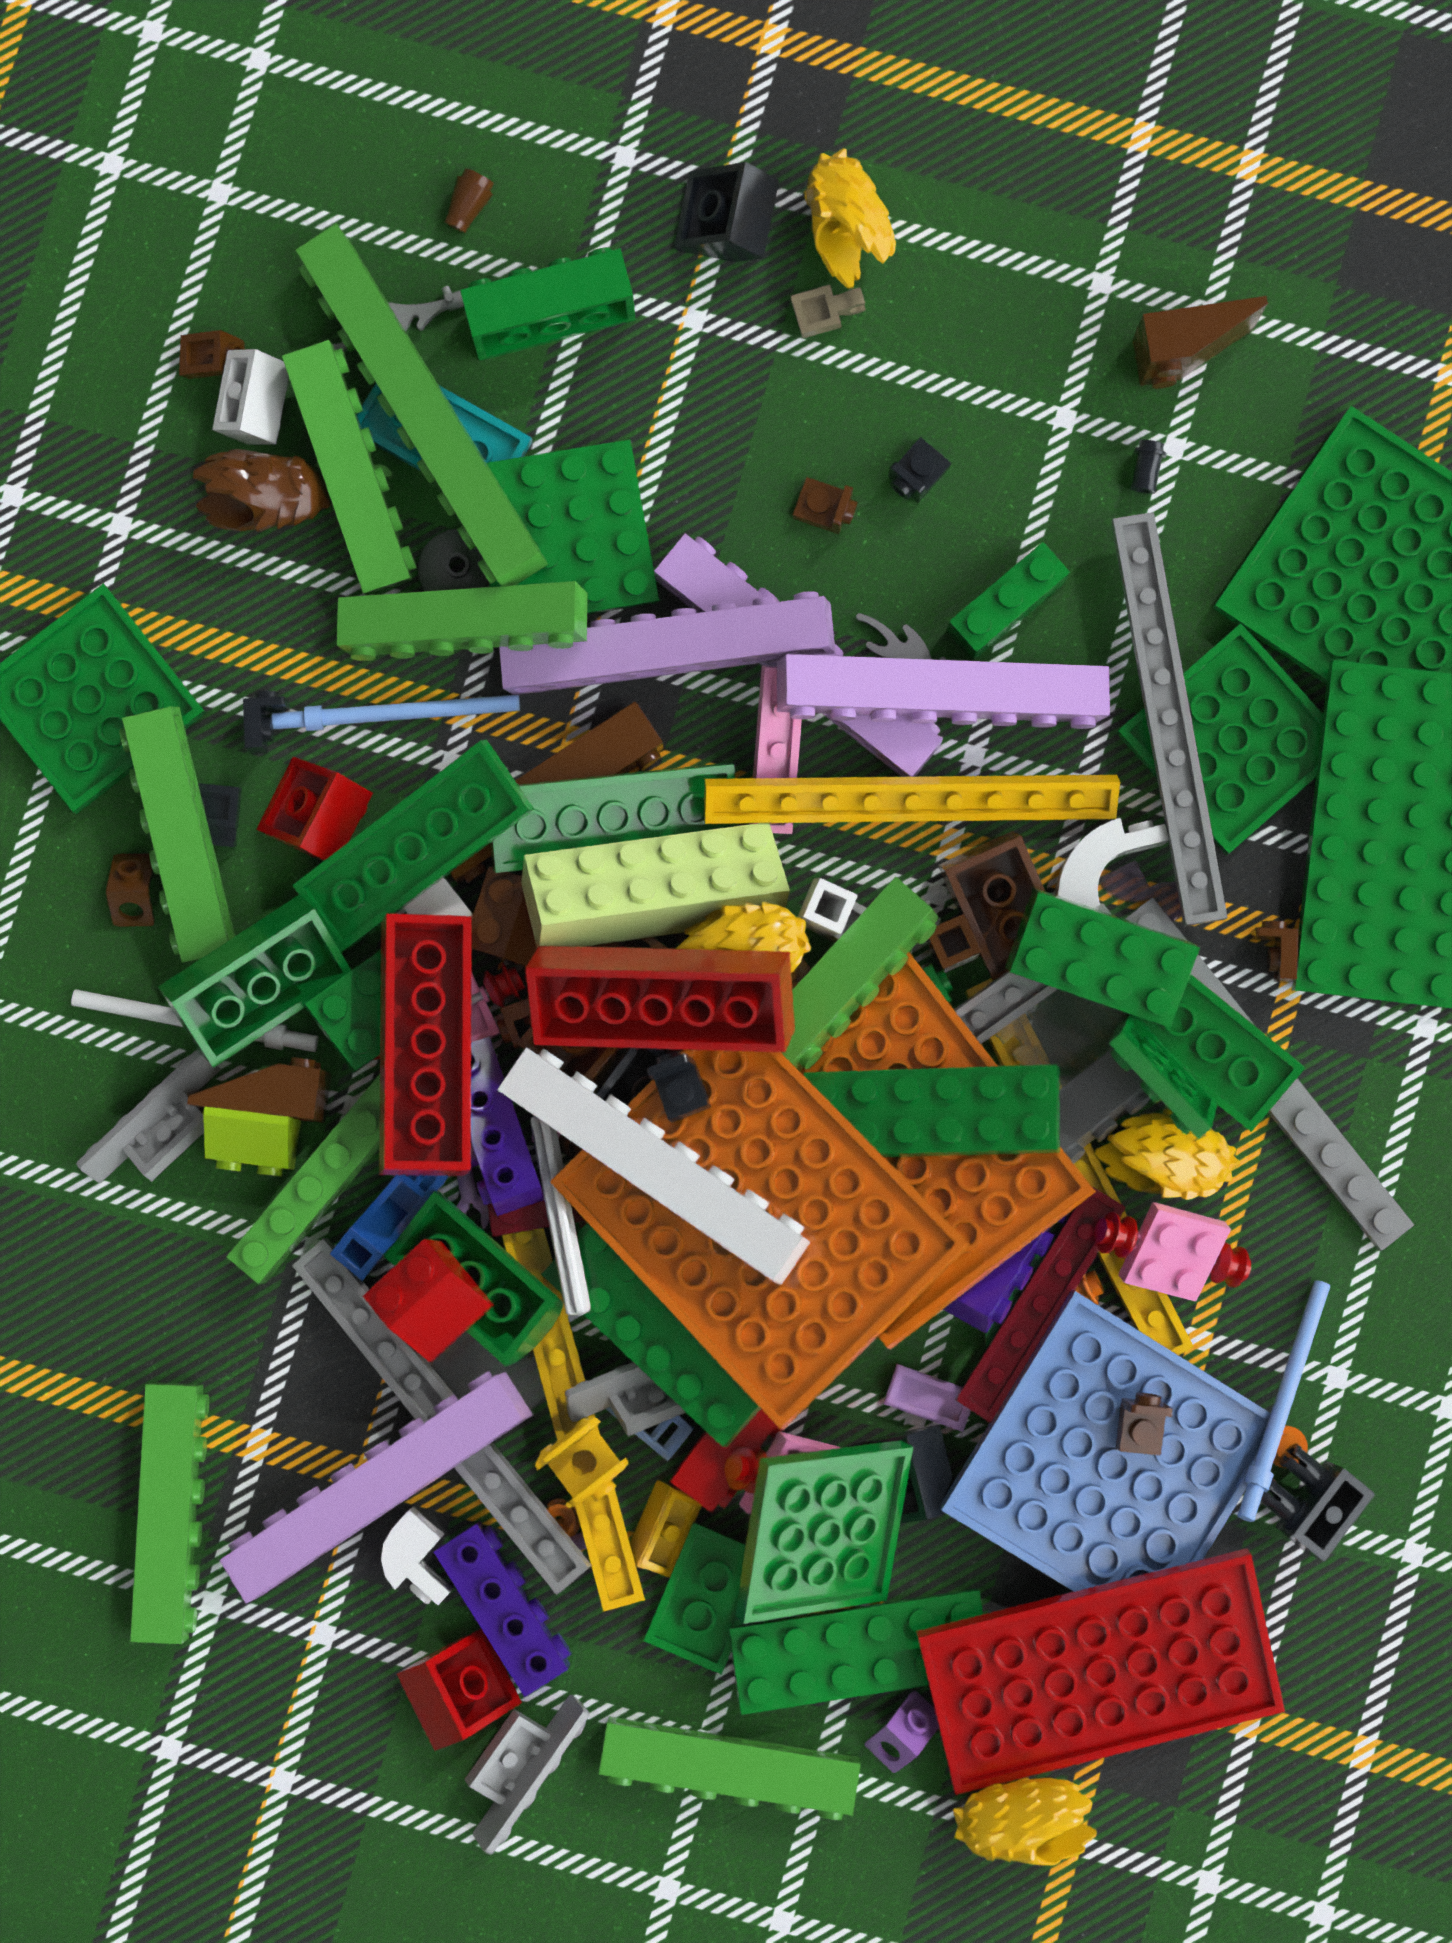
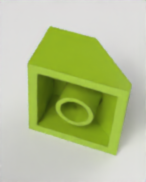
[203,1107,301,1177]

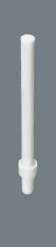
[71,989,318,1052]

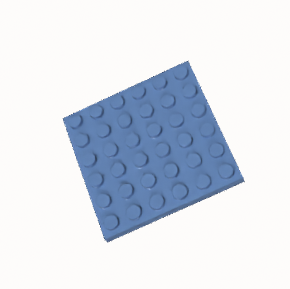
[940,1290,1271,1592]

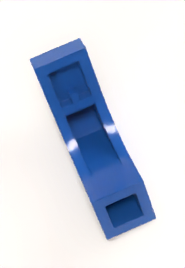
[330,1175,449,1281]

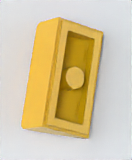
[630,1480,702,1578]

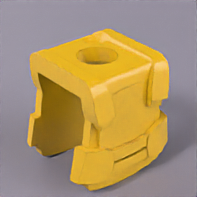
[535,1418,628,1509]

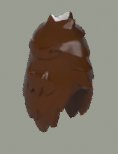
[193,449,331,532]

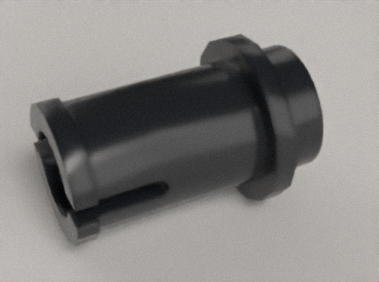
[1130,440,1167,494]

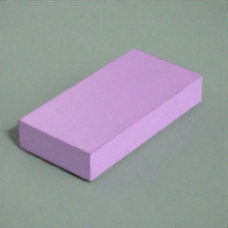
[883,1364,971,1432]

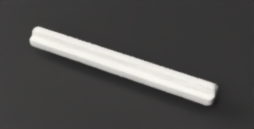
[530,1116,591,1316]

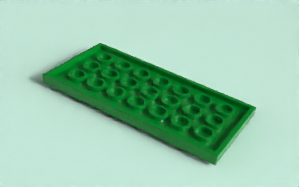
[1292,660,1452,1009]

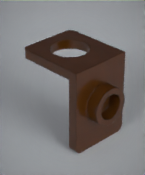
[106,854,155,927]

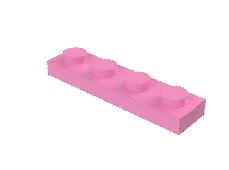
[749,665,802,834]

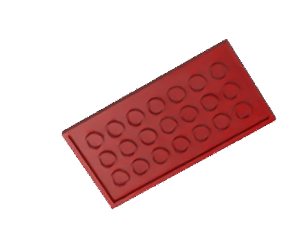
[916,1548,1285,1795]

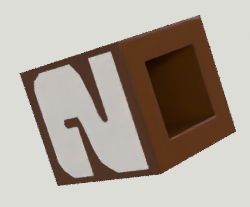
[927,914,982,973]

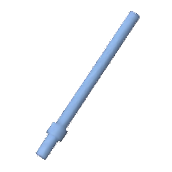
[272,695,520,731]
[1237,1280,1330,1522]

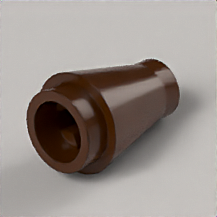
[444,168,494,233]

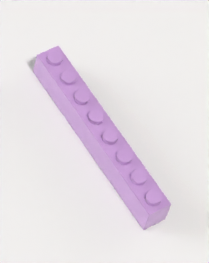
[654,533,943,777]
[499,592,836,695]
[777,654,1110,729]
[219,1371,533,1604]

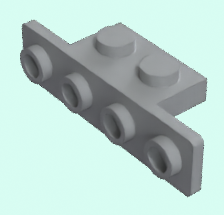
[76,1050,220,1183]
[565,1362,685,1437]
[464,1695,590,1855]

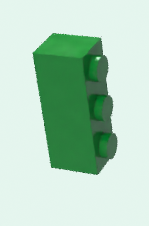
[946,542,1070,661]

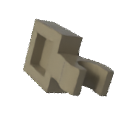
[791,285,866,339]

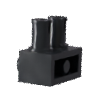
[1260,1443,1375,1562]

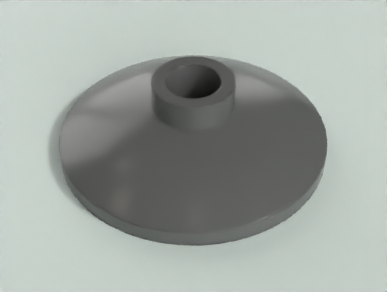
[418,529,489,591]

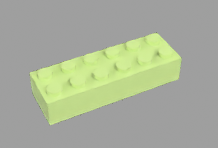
[521,823,790,948]

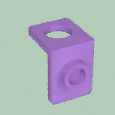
[865,1690,939,1773]

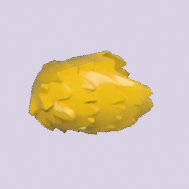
[804,148,896,289]
[676,901,811,973]
[1095,1108,1241,1200]
[953,1778,1097,1865]

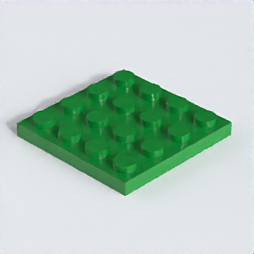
[487,440,659,615]
[0,583,206,814]
[1116,623,1323,856]
[735,1440,913,1624]

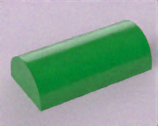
[384,1191,563,1366]

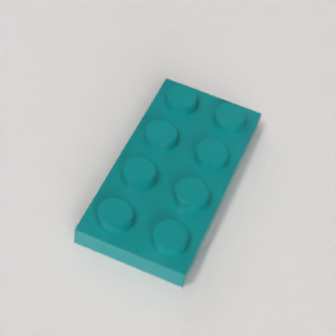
[357,383,533,471]

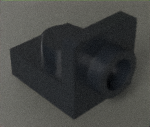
[888,437,951,503]
[243,691,290,754]
[647,1051,711,1123]

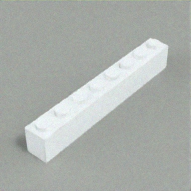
[497,1047,810,1285]

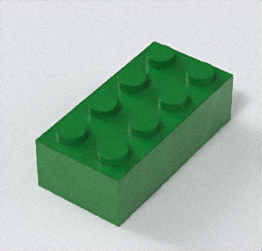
[460,247,636,361]
[1005,888,1200,1028]
[158,895,351,1068]

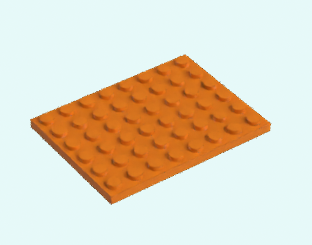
[800,952,1095,1349]
[550,1049,970,1430]

